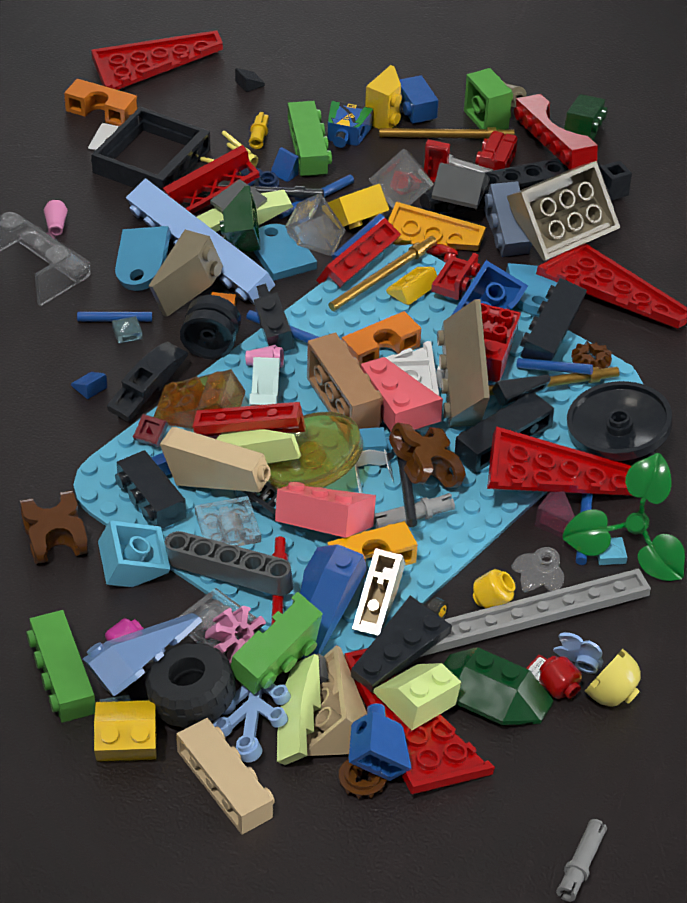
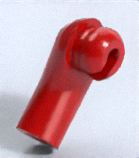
[427,244,458,262]

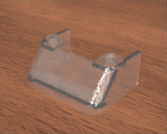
[0,212,91,306]

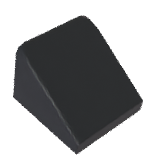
[235,68,265,92]

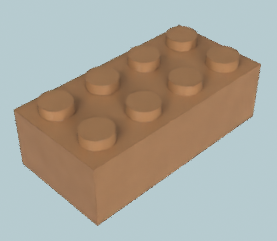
[307,332,383,444]

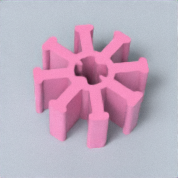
[205,606,266,665]

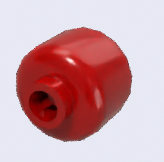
[539,656,582,699]

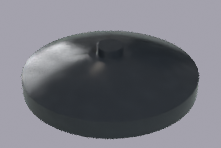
[567,381,672,461]

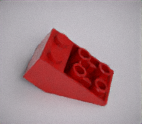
[481,303,521,382]

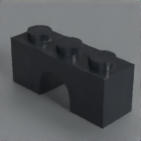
[600,160,632,201]

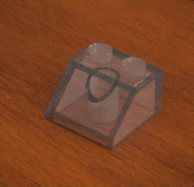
[369,149,434,208]
[285,193,345,256]

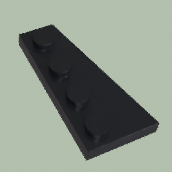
[351,595,452,692]

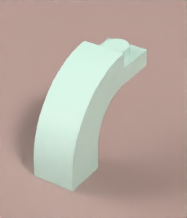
[249,357,280,406]

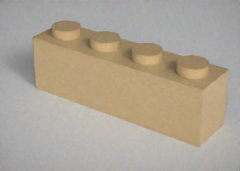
[177,718,275,835]

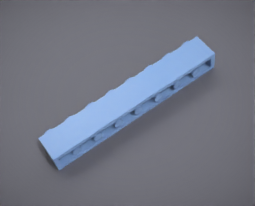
[126,178,275,304]

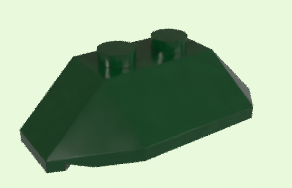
[443,647,553,725]

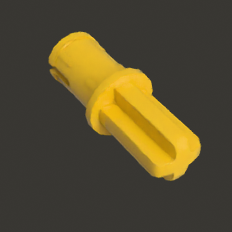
[249,112,269,149]

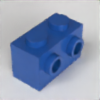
[399,75,439,123]

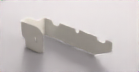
[353,449,394,493]

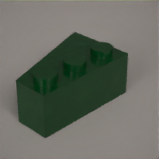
[564,94,608,141]

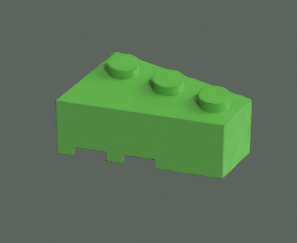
[231,591,323,695]

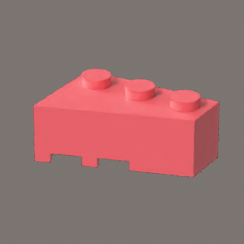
[361,357,443,431]
[275,482,376,538]

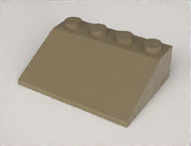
[507,161,620,261]
[437,299,490,427]

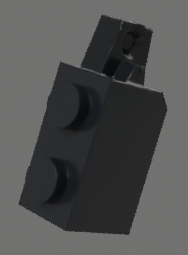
[253,283,295,351]

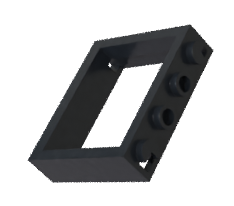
[91,107,210,192]

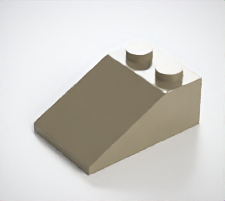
[149,229,223,317]

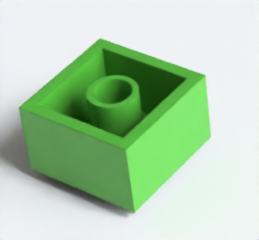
[464,68,513,130]

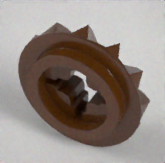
[571,341,612,369]
[339,759,387,799]

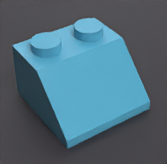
[98,520,170,587]

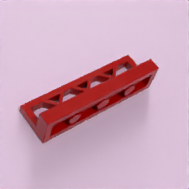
[163,145,260,214]
[316,218,401,288]
[193,402,306,439]

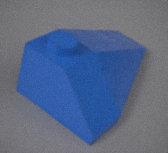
[452,260,528,315]
[300,544,368,659]

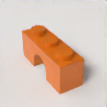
[64,79,137,126]
[341,311,421,368]

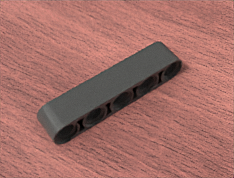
[164,531,294,596]

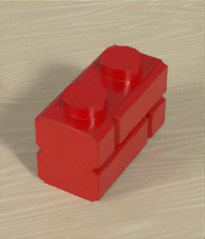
[475,131,518,170]

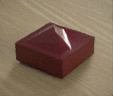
[133,414,168,448]

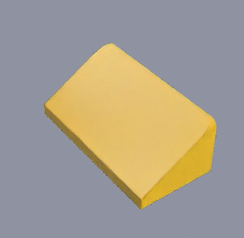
[386,267,437,305]

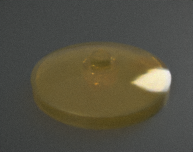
[267,412,363,489]

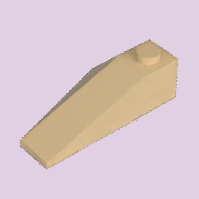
[307,645,367,756]

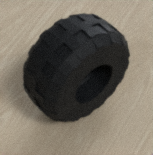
[145,643,236,728]

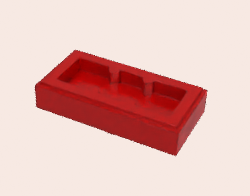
[423,139,450,182]

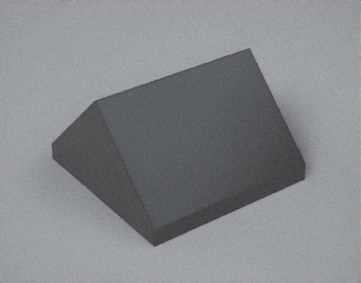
[432,163,490,209]

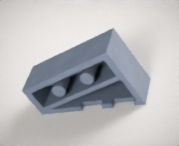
[484,181,532,257]

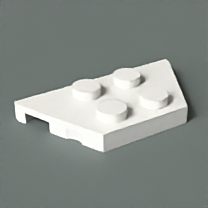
[385,341,439,396]

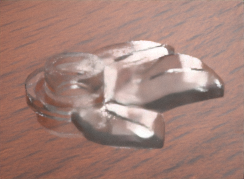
[511,547,564,592]

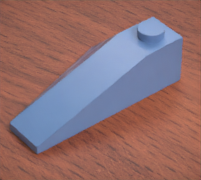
[83,613,202,696]

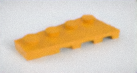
[388,202,486,251]

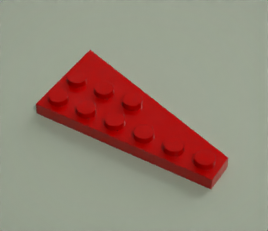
[91,31,223,90]
[536,243,687,329]
[487,426,632,495]
[344,648,495,794]

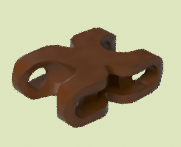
[389,423,466,488]
[20,490,88,564]

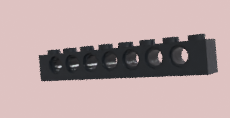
[420,158,602,216]

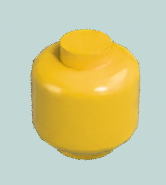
[473,569,515,609]

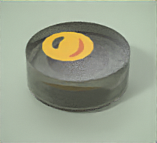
[427,597,448,619]

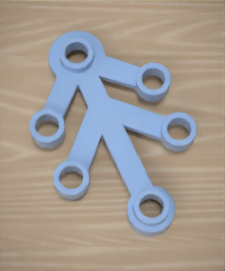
[213,683,291,762]

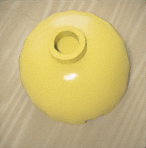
[585,649,641,707]

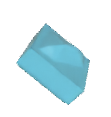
[597,537,627,565]

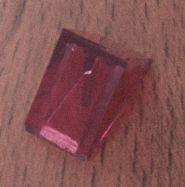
[535,488,575,538]

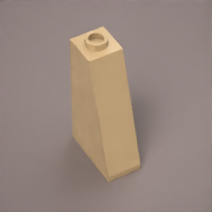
[160,427,271,492]

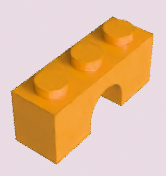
[327,521,418,577]

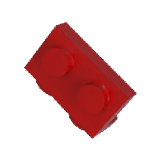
[431,253,480,300]

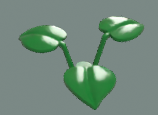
[562,453,685,581]

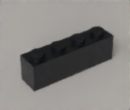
[520,278,587,361]
[454,391,554,473]

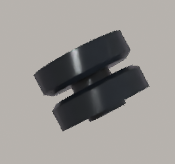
[180,295,241,360]

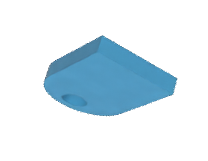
[254,224,317,281]
[115,226,171,291]
[506,263,558,315]

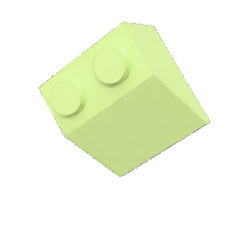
[373,663,461,730]

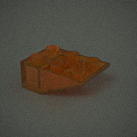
[154,369,246,429]

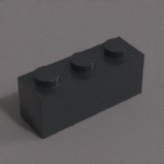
[115,450,186,529]

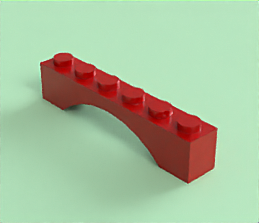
[514,94,598,170]

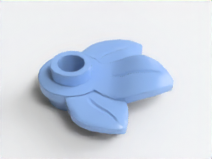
[553,632,603,674]

